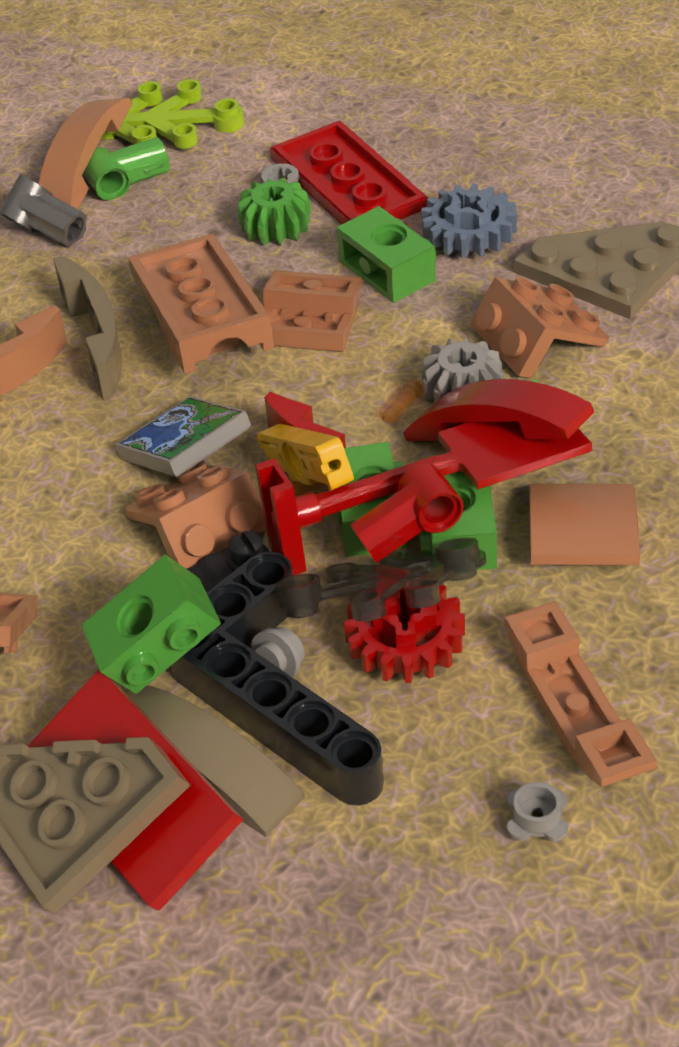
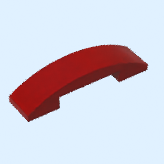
[403,379,594,441]

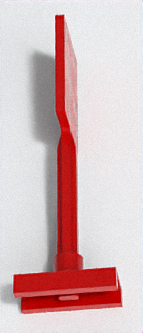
[255,421,592,576]

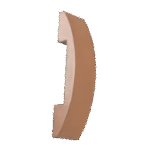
[38,98,132,209]
[0,305,67,396]
[504,601,657,787]

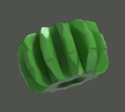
[237,178,311,246]

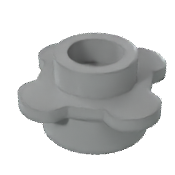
[507,782,568,842]

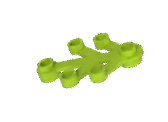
[101,79,245,149]

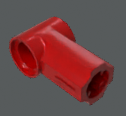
[350,463,464,563]

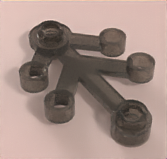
[276,537,487,621]

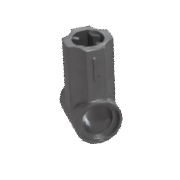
[0,175,87,248]

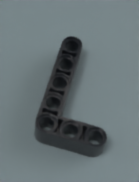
[170,552,384,806]

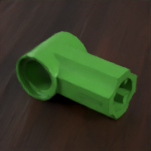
[82,137,170,201]

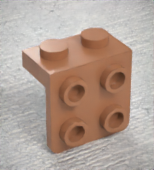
[470,277,609,378]
[124,461,266,569]

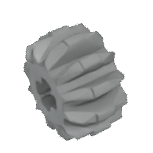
[421,337,504,402]

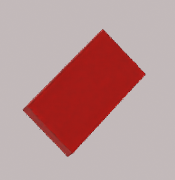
[270,120,429,225]
[28,669,244,911]

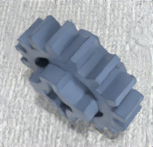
[421,184,517,258]

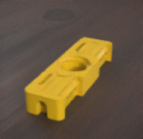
[257,424,354,491]

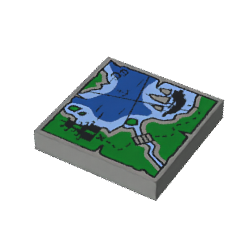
[115,396,251,477]

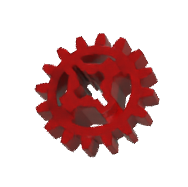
[344,575,465,683]

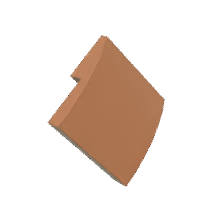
[263,270,362,352]
[529,484,640,565]

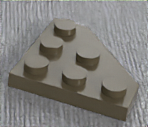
[514,221,679,319]
[0,737,190,914]

